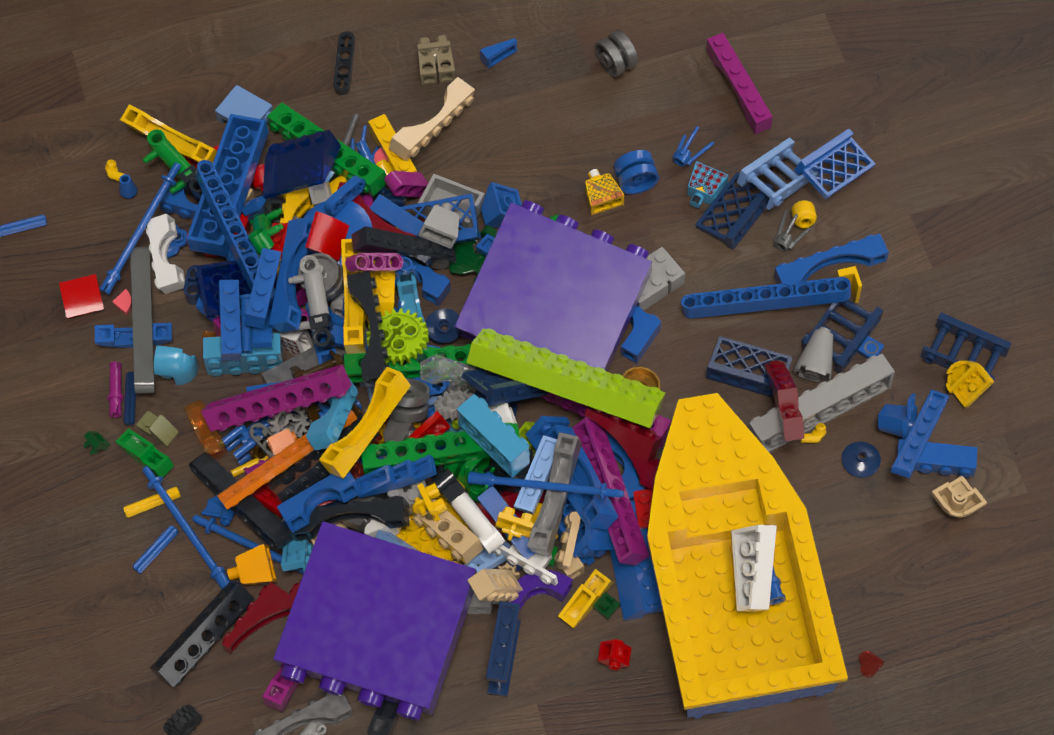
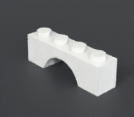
[146,214,185,294]

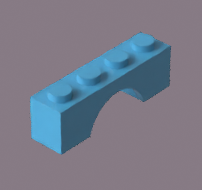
[395,270,428,344]
[306,378,358,450]

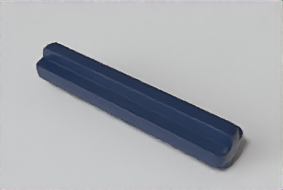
[123,372,136,426]

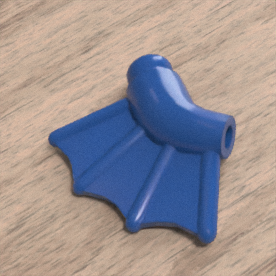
[201,495,235,526]

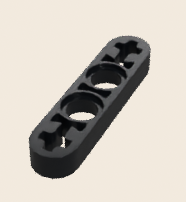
[333,31,355,96]

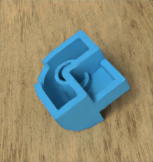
[154,345,199,385]

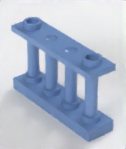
[737,137,818,210]

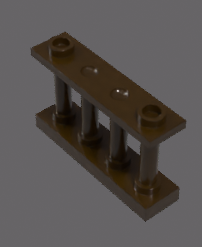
[289,350,363,425]

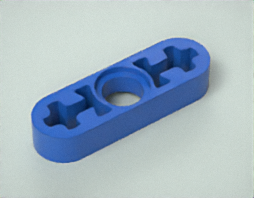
[324,175,366,215]

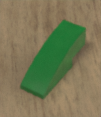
[115,428,174,478]

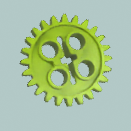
[366,308,429,365]

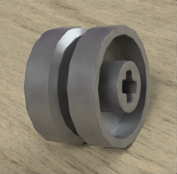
[595,30,638,77]
[298,253,344,300]
[389,379,430,423]

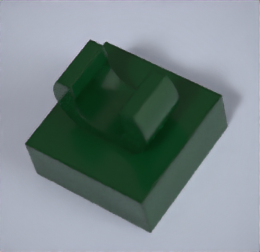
[83,431,111,455]
[593,592,621,620]

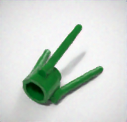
[464,465,495,502]

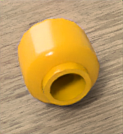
[791,200,817,228]

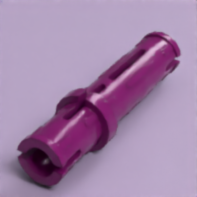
[107,361,123,418]

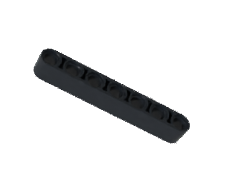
[189,452,293,552]

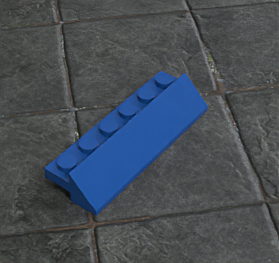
[610,501,663,621]

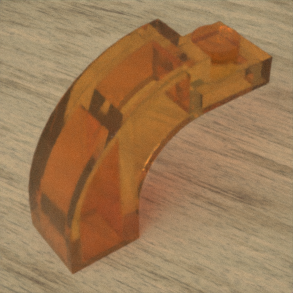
[183,399,225,455]

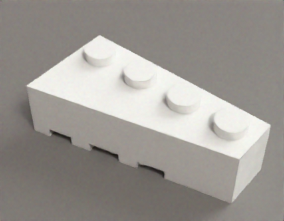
[731,525,777,612]

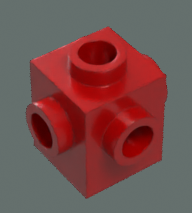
[598,639,632,670]

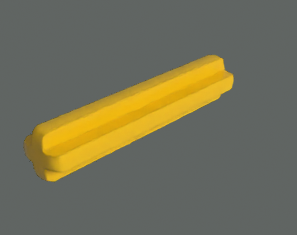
[123,487,180,517]

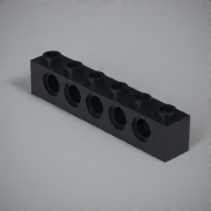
[268,414,380,504]
[150,580,254,687]

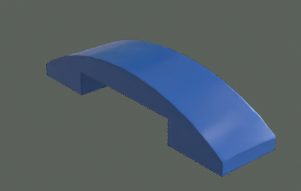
[95,323,172,348]

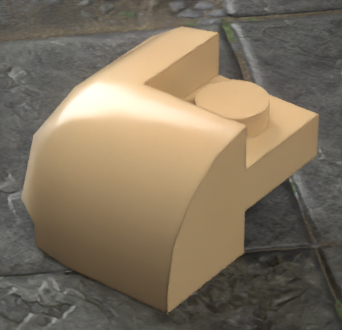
[931,476,987,518]

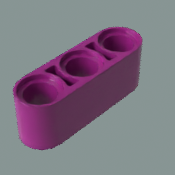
[384,171,428,198]
[345,253,403,273]

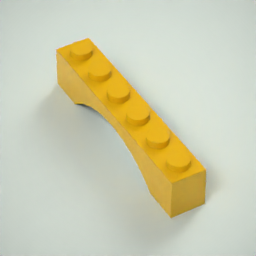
[120,104,217,163]
[277,181,312,277]
[341,239,366,354]
[319,367,411,479]

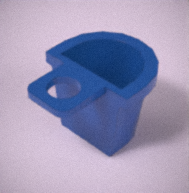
[878,393,917,440]

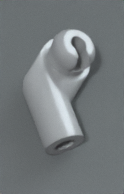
[299,722,327,735]

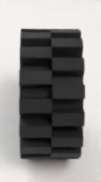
[163,704,202,735]

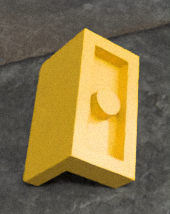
[836,266,862,303]

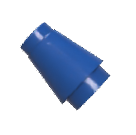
[119,174,137,198]

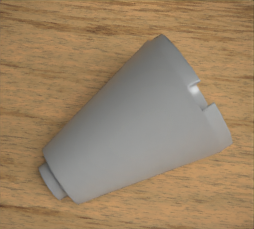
[793,327,833,382]

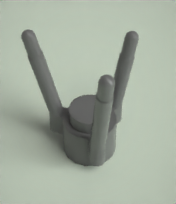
[773,210,811,251]

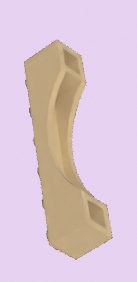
[389,77,475,161]

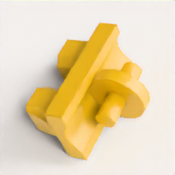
[412,483,447,522]
[495,506,534,541]

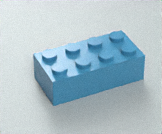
[203,333,284,376]
[456,394,530,478]

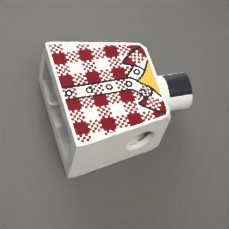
[273,328,314,356]

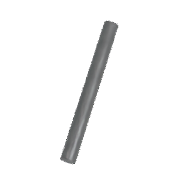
[331,113,360,178]

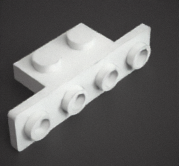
[492,544,558,586]

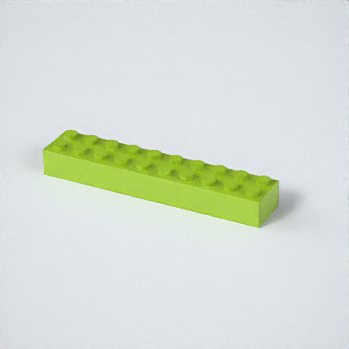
[467,328,665,428]

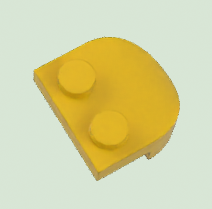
[946,361,994,407]

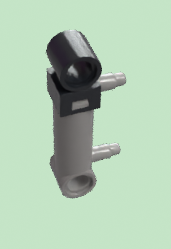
[288,255,335,350]

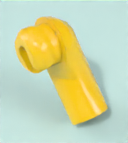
[105,160,124,182]

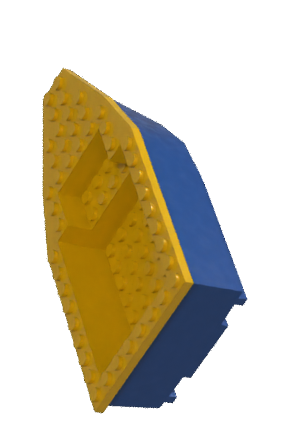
[647,393,848,719]

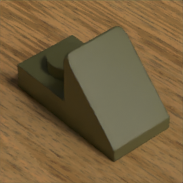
[136,411,179,448]

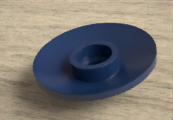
[426,308,460,343]
[842,441,881,478]

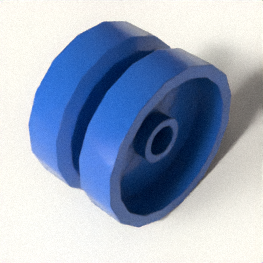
[613,150,660,194]

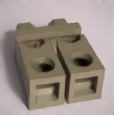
[417,35,456,85]

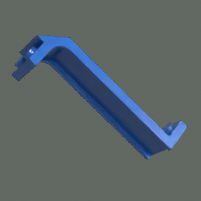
[525,416,615,558]

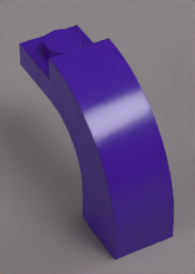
[510,570,573,612]

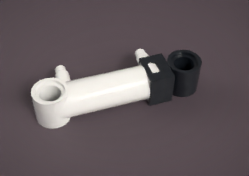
[432,468,505,554]

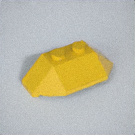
[365,260,395,325]

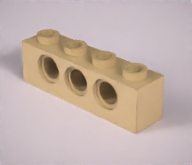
[410,499,484,565]
[468,569,523,602]

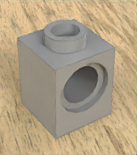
[308,182,332,205]

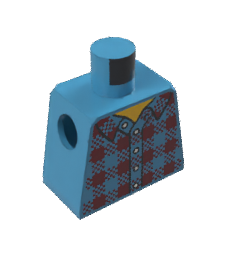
[687,161,728,208]

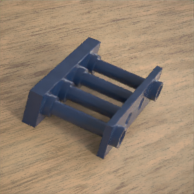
[801,289,884,374]
[920,312,1012,388]
[486,601,521,697]

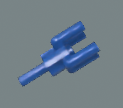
[221,417,272,466]

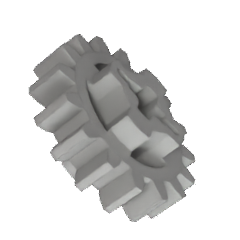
[434,390,473,421]
[267,406,310,438]

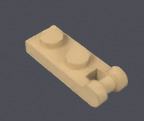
[556,512,581,570]

